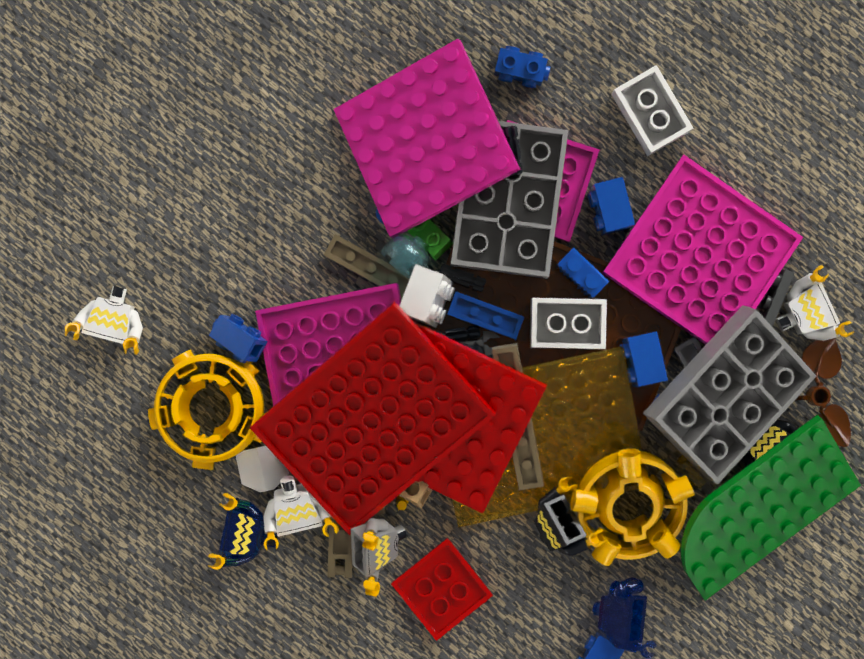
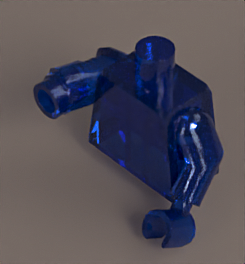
[592,577,657,659]

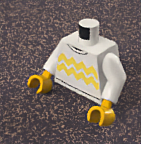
[776,265,854,341]
[64,286,143,355]
[263,476,339,550]

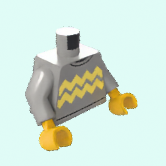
[351,518,407,597]

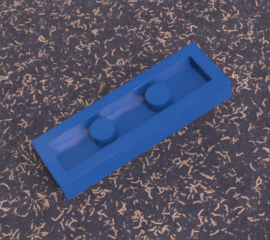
[447,292,524,340]

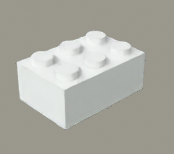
[611,65,693,157]
[400,264,455,328]
[530,298,607,349]

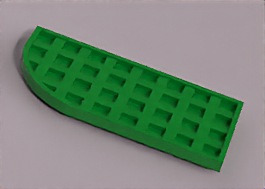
[681,415,861,601]

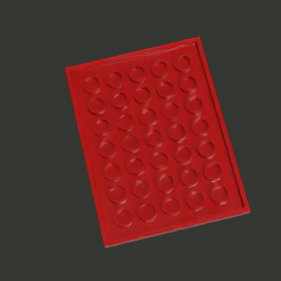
[250,301,496,536]

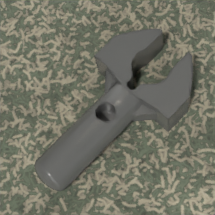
[457,331,500,356]

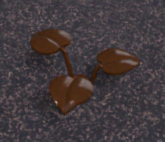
[794,338,851,447]

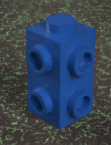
[494,46,551,88]
[209,314,268,363]

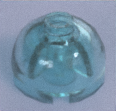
[381,235,430,279]

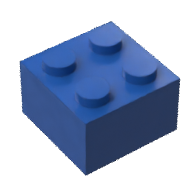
[587,177,635,236]
[619,332,668,387]

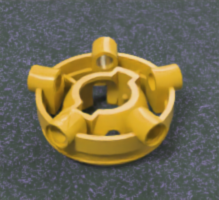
[148,350,264,470]
[570,448,695,566]

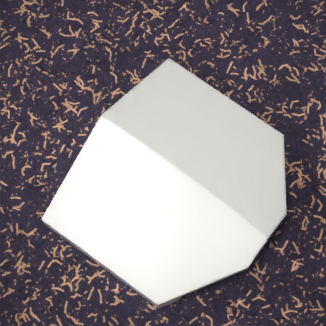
[236,446,289,492]

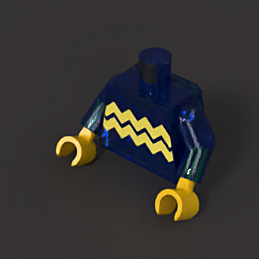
[208,493,278,570]

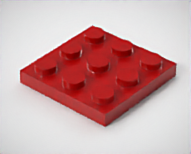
[391,537,493,641]

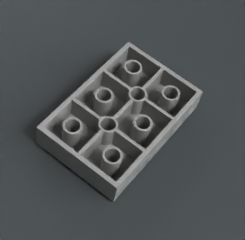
[451,121,568,279]
[643,305,816,484]

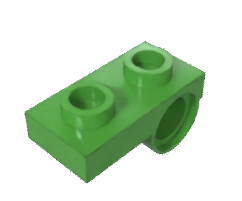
[407,219,453,261]

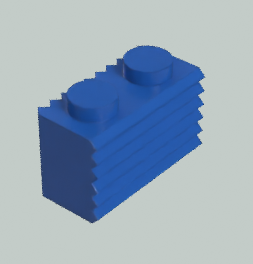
[556,247,609,299]

